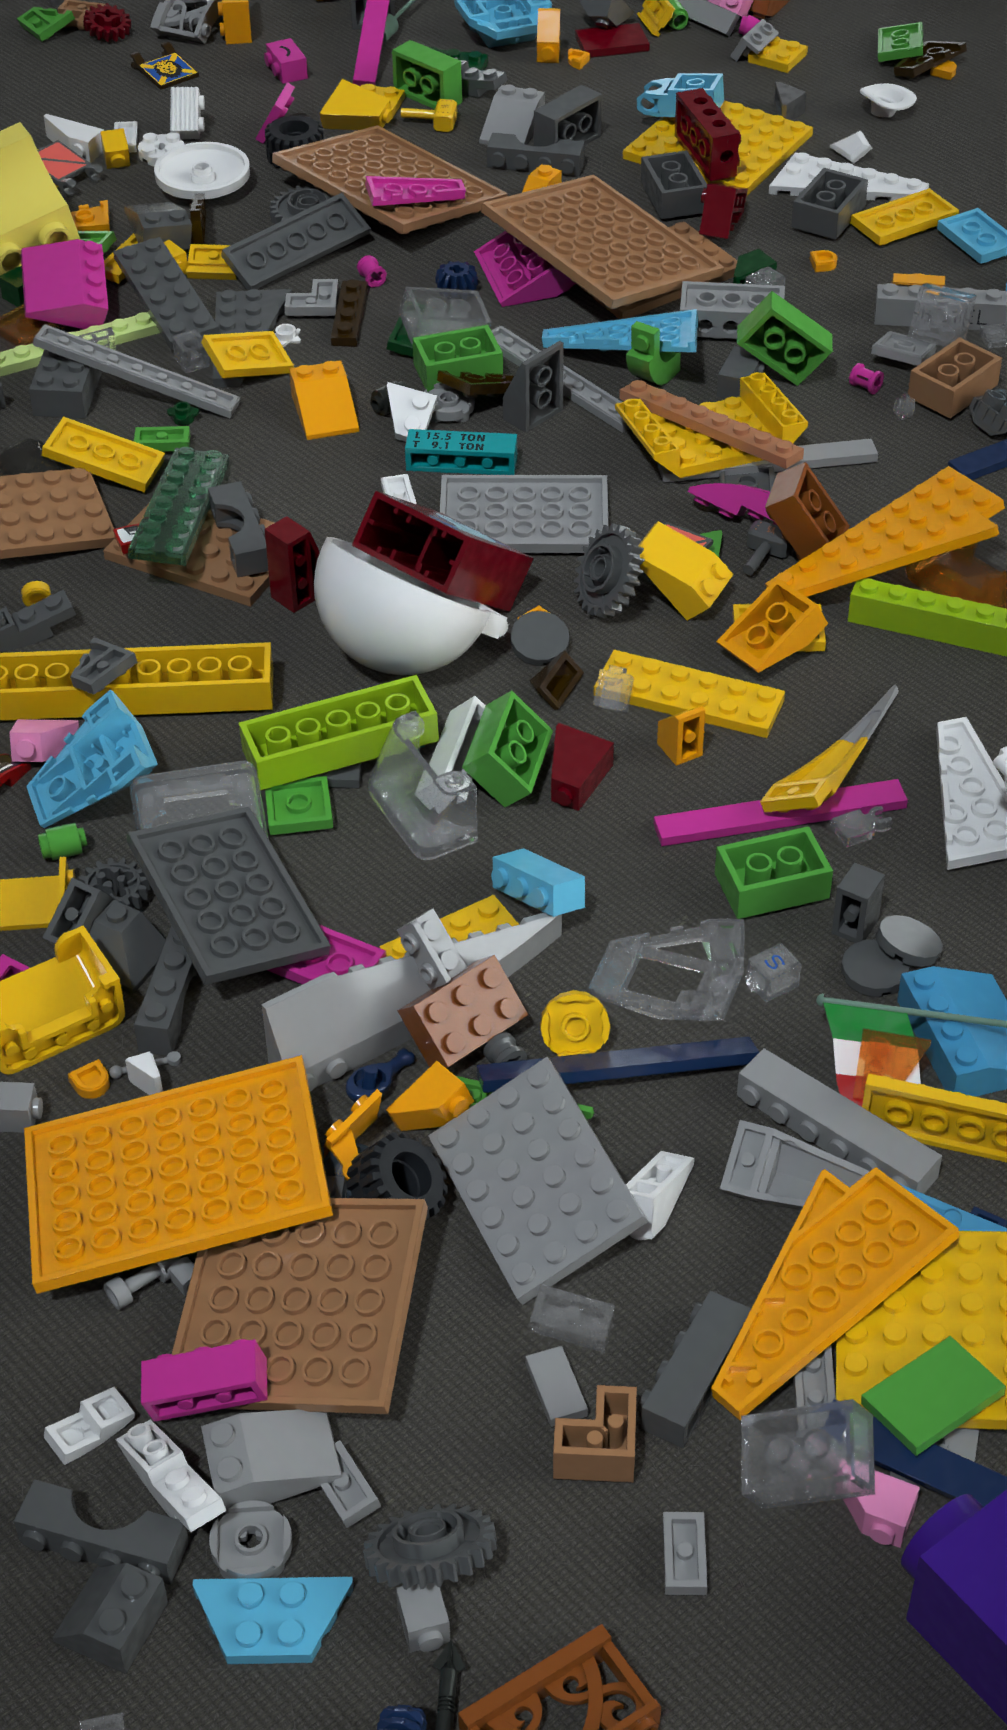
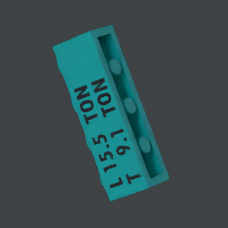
[405,429,517,475]

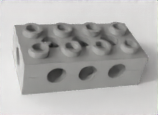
[680,281,785,339]

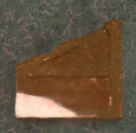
[852,1028,931,1102]

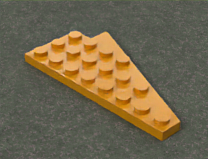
[765,466,1005,597]
[711,1167,959,1420]

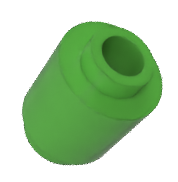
[667,0,688,30]
[38,823,87,861]

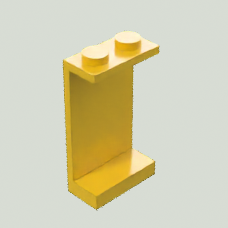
[0,857,75,931]

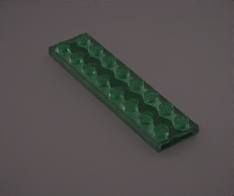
[128,447,229,566]

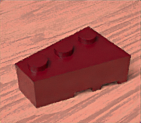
[699,184,748,239]
[264,516,320,613]

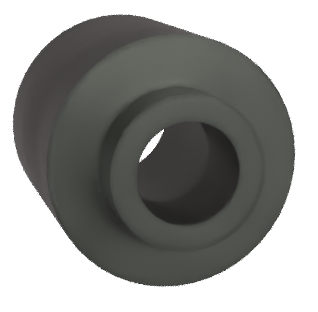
[370,381,408,415]

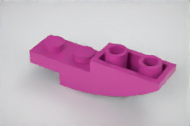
[688,483,777,525]

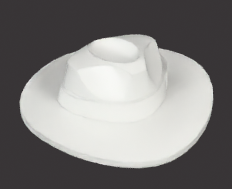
[860,83,917,117]

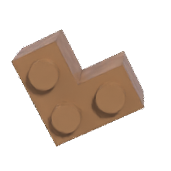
[553,1385,637,1483]

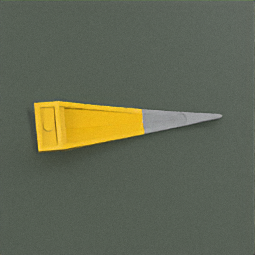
[760,684,899,813]

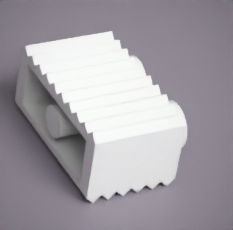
[170,87,205,139]

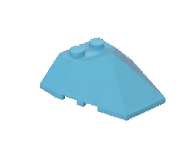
[26,689,158,828]

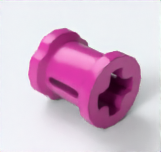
[357,255,387,287]
[849,363,884,394]

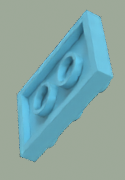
[937,208,1007,264]

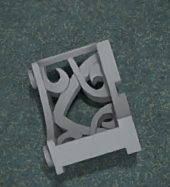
[150,0,222,44]

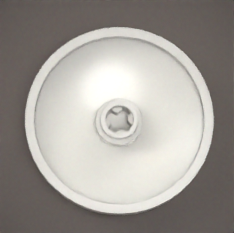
[154,142,250,199]

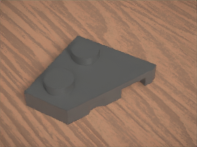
[70,637,138,695]

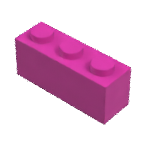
[141,1339,268,1422]

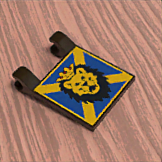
[130,41,199,90]

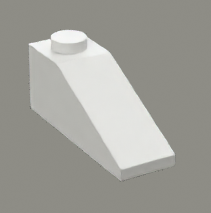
[44,114,104,163]
[626,1151,694,1240]

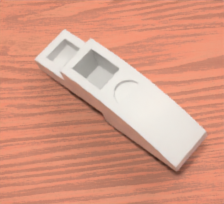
[116,1419,226,1532]

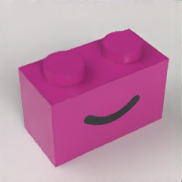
[264,38,308,84]

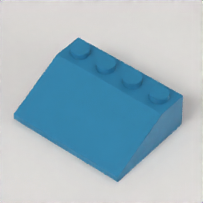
[897,966,1007,1097]

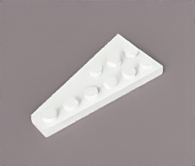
[769,152,929,201]
[936,717,1007,870]

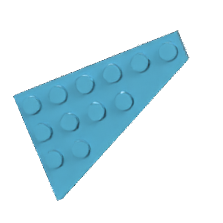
[542,309,698,352]

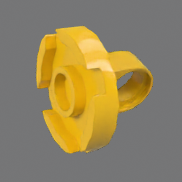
[540,990,610,1056]

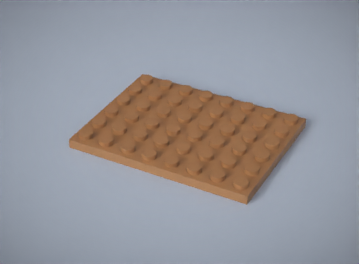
[272,125,508,234]
[481,175,724,309]

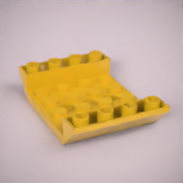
[615,372,808,478]

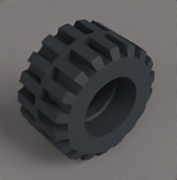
[265,115,324,169]
[346,1133,448,1221]

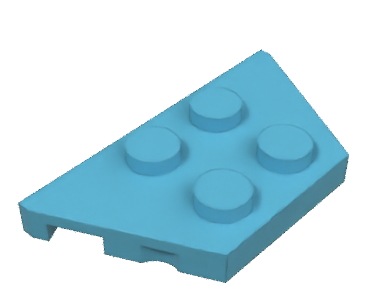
[192,1577,353,1664]

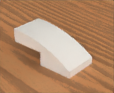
[44,1387,135,1465]

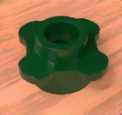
[167,401,199,426]

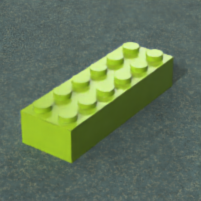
[239,675,439,790]

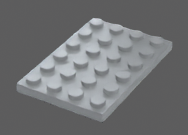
[440,475,608,554]
[428,1057,648,1305]

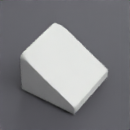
[125,1051,163,1095]

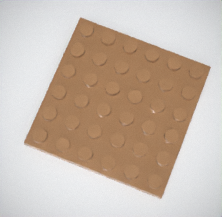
[172,1198,428,1414]

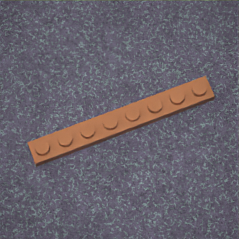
[620,380,804,469]

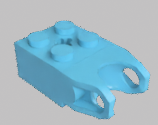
[637,73,724,117]

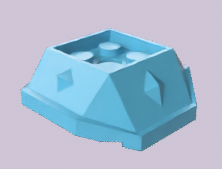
[454,0,552,48]

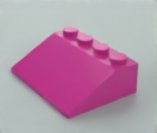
[474,231,577,307]
[21,239,109,329]

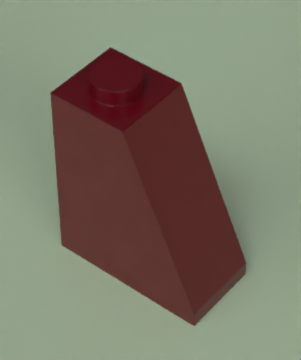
[551,723,614,811]

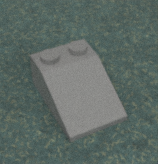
[479,85,545,145]
[201,1409,342,1514]

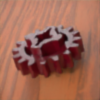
[83,3,131,42]

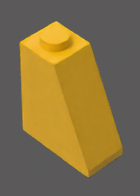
[320,79,393,130]

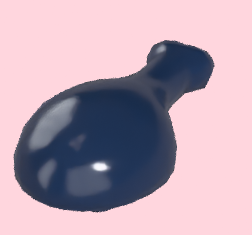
[346,1048,415,1102]

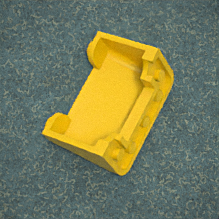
[0,925,125,1074]

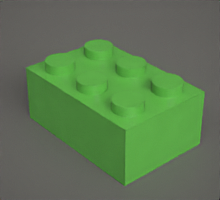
[392,40,462,109]
[737,291,833,386]
[413,325,503,393]
[462,690,553,807]
[715,826,833,919]

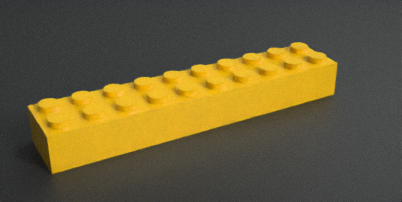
[0,642,273,720]

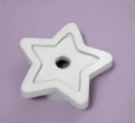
[275,324,301,347]

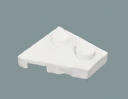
[387,382,437,442]

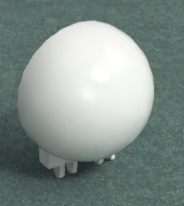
[314,537,509,675]

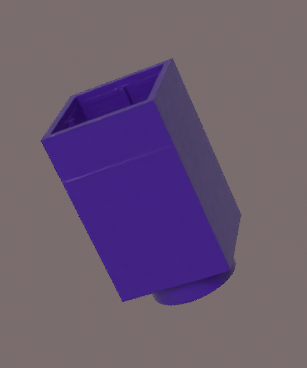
[901,1489,1007,1725]

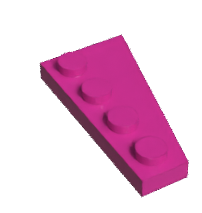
[365,176,466,206]

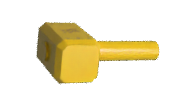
[401,99,457,132]

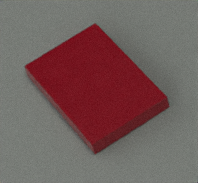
[575,23,650,58]

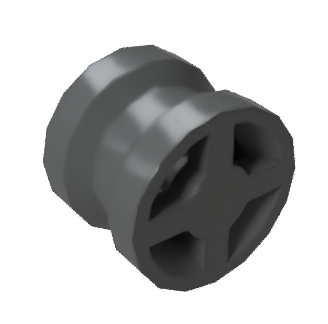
[484,1032,527,1063]

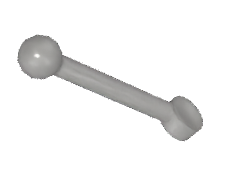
[109,1051,181,1079]

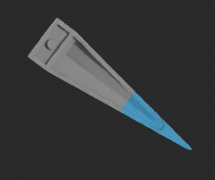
[720,1120,1007,1232]

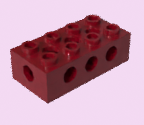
[675,88,741,181]

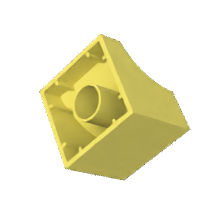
[0,122,81,276]

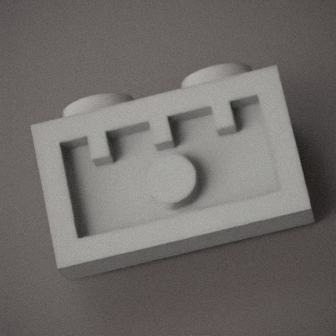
[730,19,779,62]
[397,908,468,990]

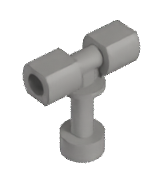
[104,1256,194,1310]

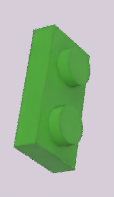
[134,426,190,452]

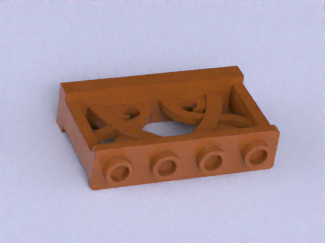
[458,1624,661,1730]

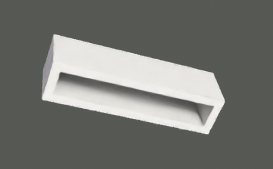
[417,696,486,813]

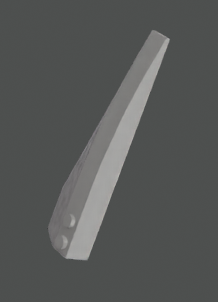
[261,913,562,1092]

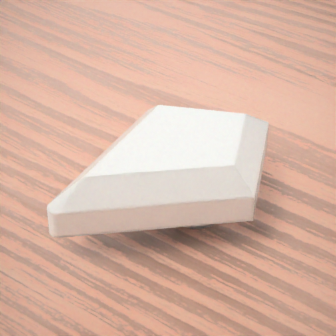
[830,131,873,164]

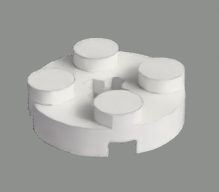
[138,132,184,166]

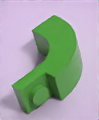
[626,321,681,385]

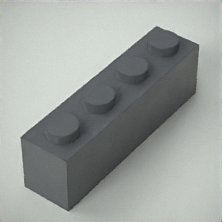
[638,1291,751,1448]

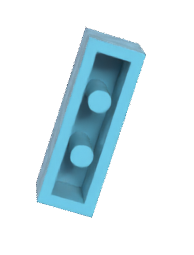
[491,848,585,917]

